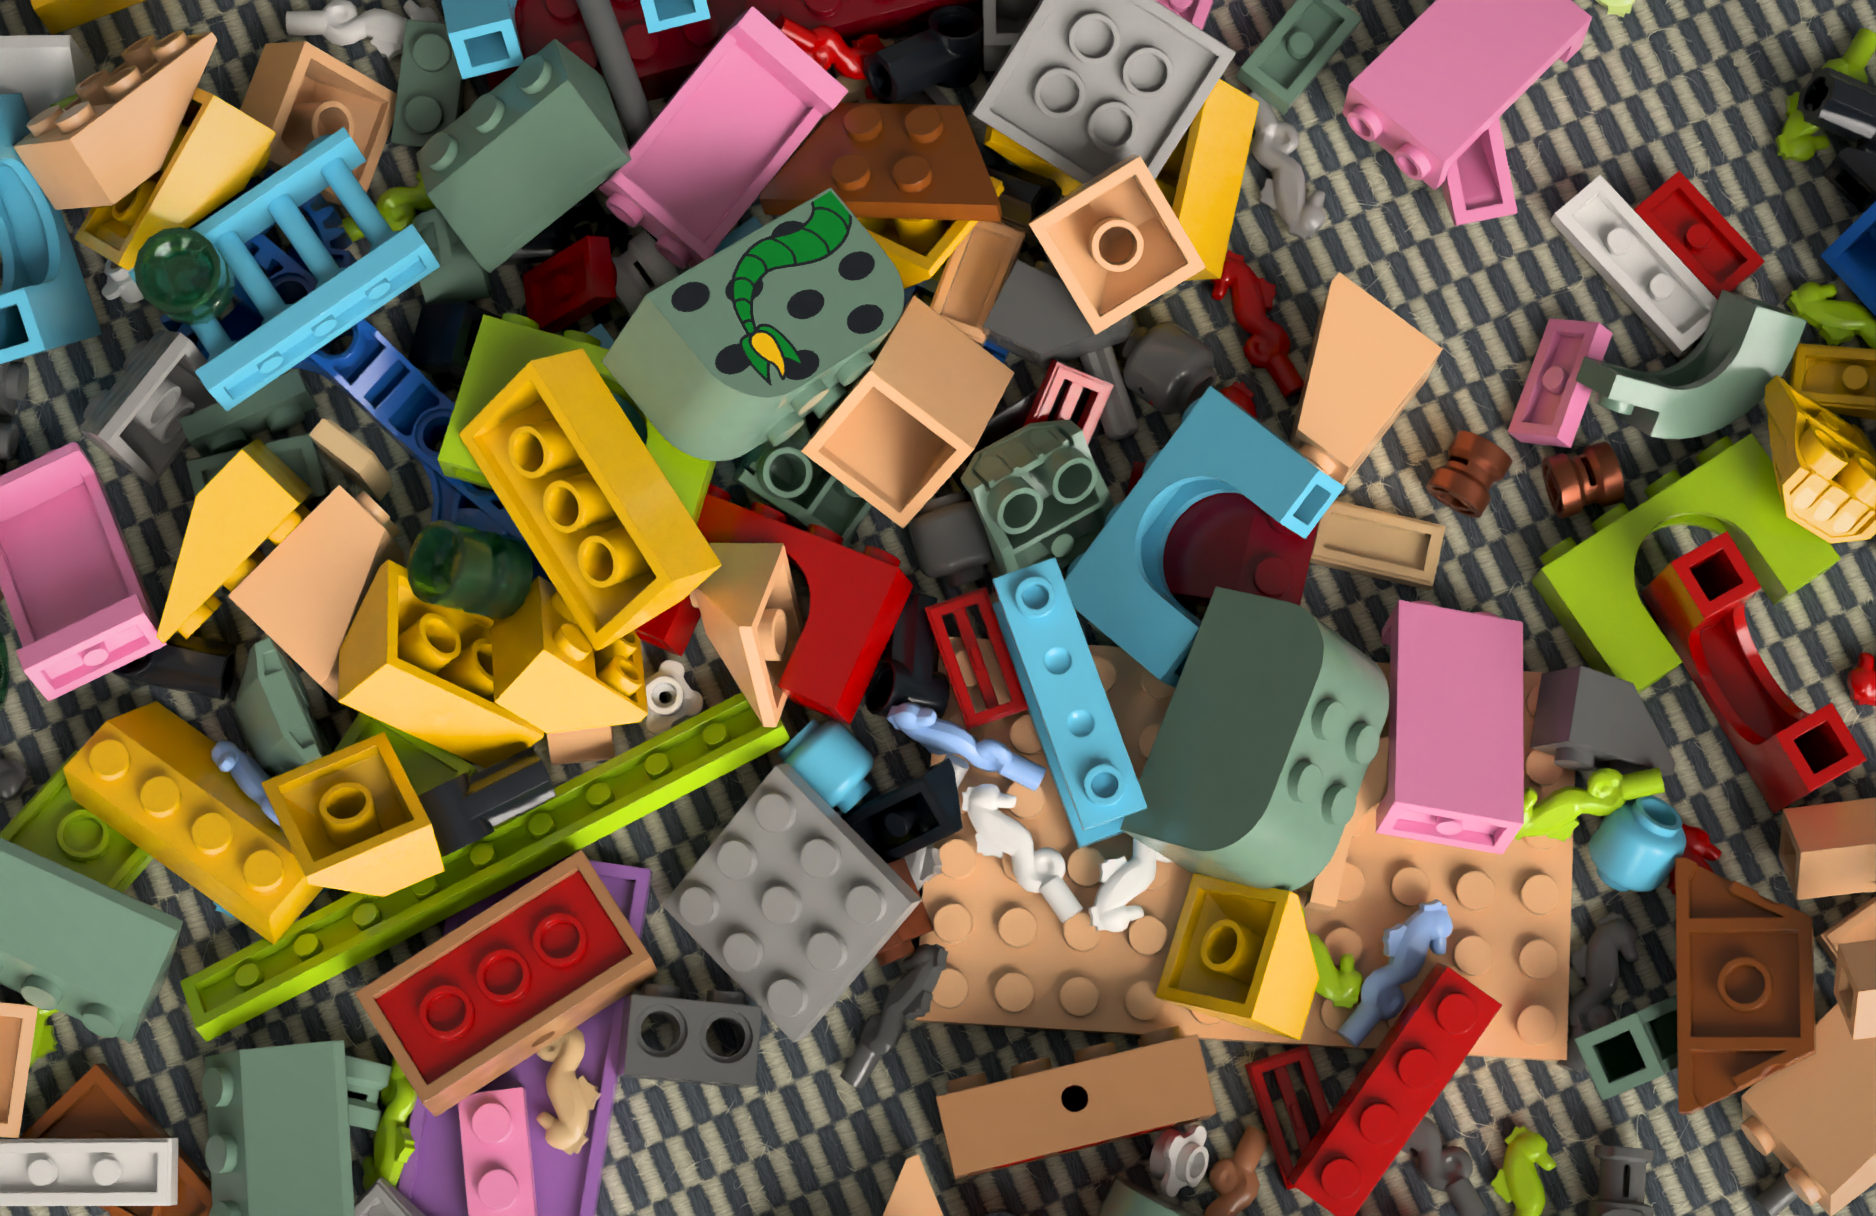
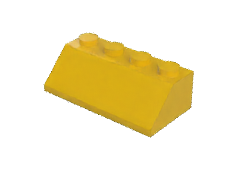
[458,348,722,651]
[63,701,324,945]

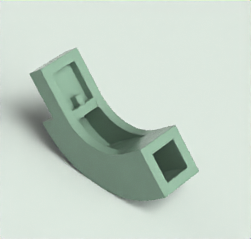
[1576,289,1807,439]
[1574,994,1678,1101]

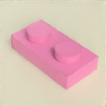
[1507,318,1613,448]
[458,1087,538,1216]

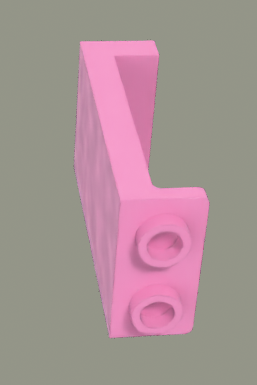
[1343,0,1592,190]
[598,6,848,269]
[0,442,167,702]
[1376,600,1524,855]

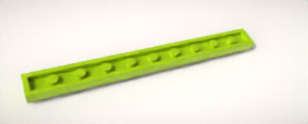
[180,692,791,1042]

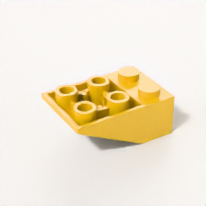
[156,438,314,644]

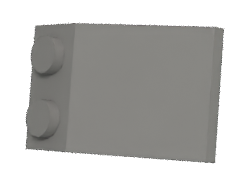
[79,330,218,487]

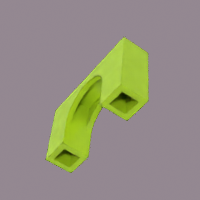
[438,313,716,525]
[1531,433,1841,693]

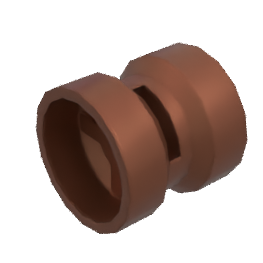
[1426,431,1513,518]
[1542,441,1625,519]

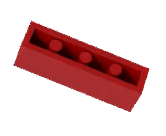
[1287,962,1502,1216]

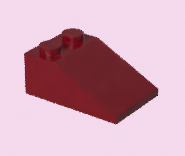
[1125,461,1318,608]

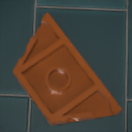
[759,103,1002,222]
[1675,858,1816,1115]

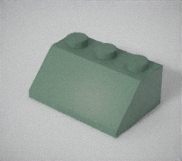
[416,39,632,273]
[0,837,183,1043]
[202,1040,355,1216]

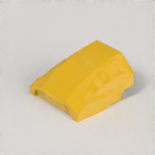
[1764,375,1876,544]

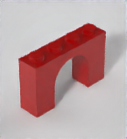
[634,484,913,725]
[1641,531,1867,814]

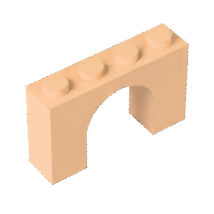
[1779,798,1876,1040]

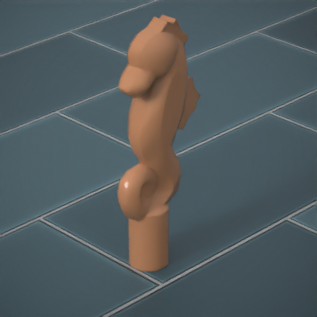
[1204,1125,1270,1216]

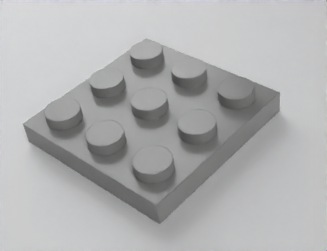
[971,0,1236,184]
[662,763,922,1043]

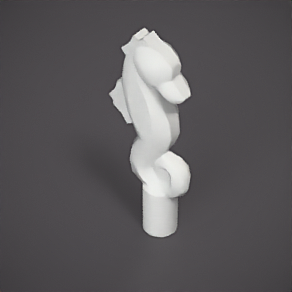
[286,0,440,60]
[962,784,1083,923]
[1088,838,1173,932]

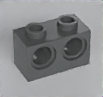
[617,984,762,1088]

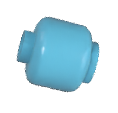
[778,718,874,814]
[1588,795,1687,892]

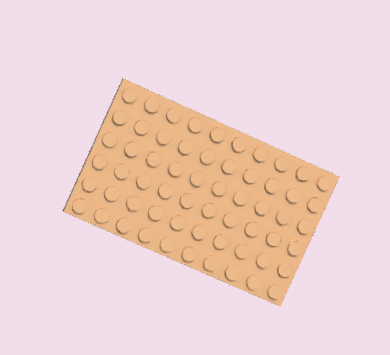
[915,637,1575,1062]

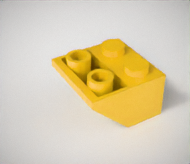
[491,575,648,734]

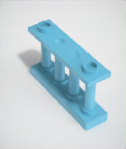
[128,127,441,412]
[992,557,1147,849]

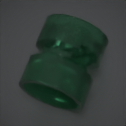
[134,227,235,325]
[407,520,533,620]

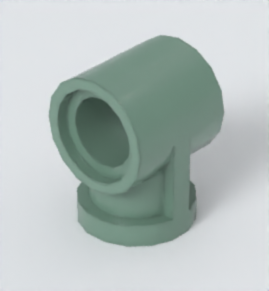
[411,208,491,304]

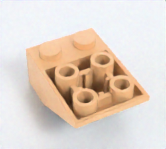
[13,30,217,210]

